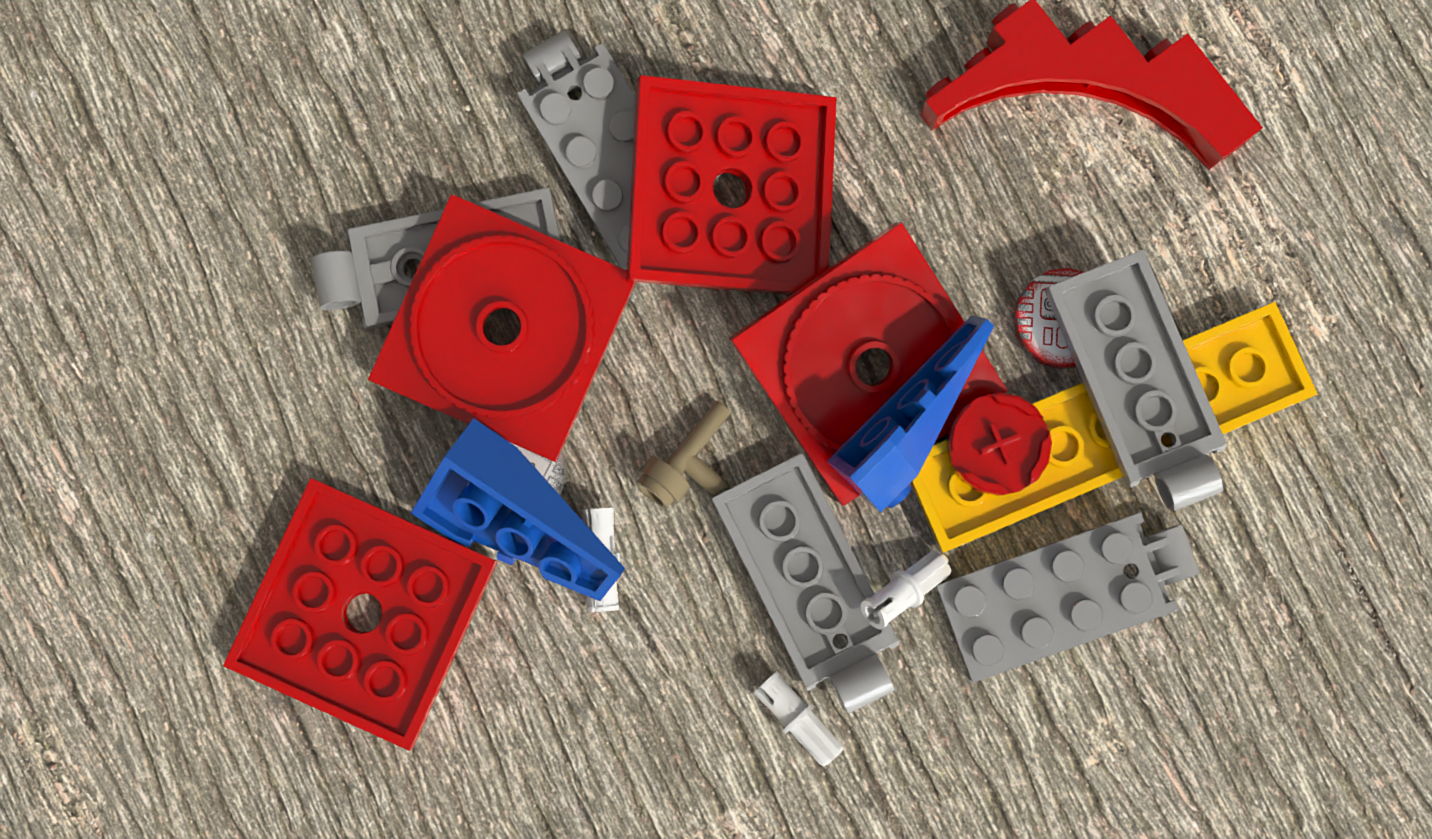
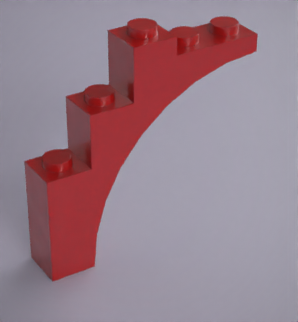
[920,0,1263,170]

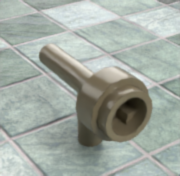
[636,401,731,509]

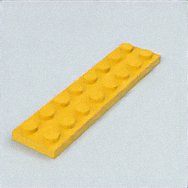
[911,302,1318,553]

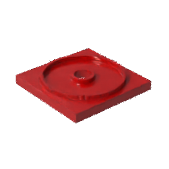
[626,75,837,295]
[368,194,636,462]
[729,222,1008,507]
[223,478,498,751]

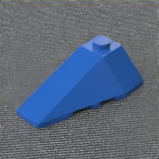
[827,315,994,512]
[411,418,625,601]

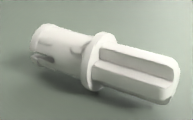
[860,551,951,629]
[753,671,843,766]

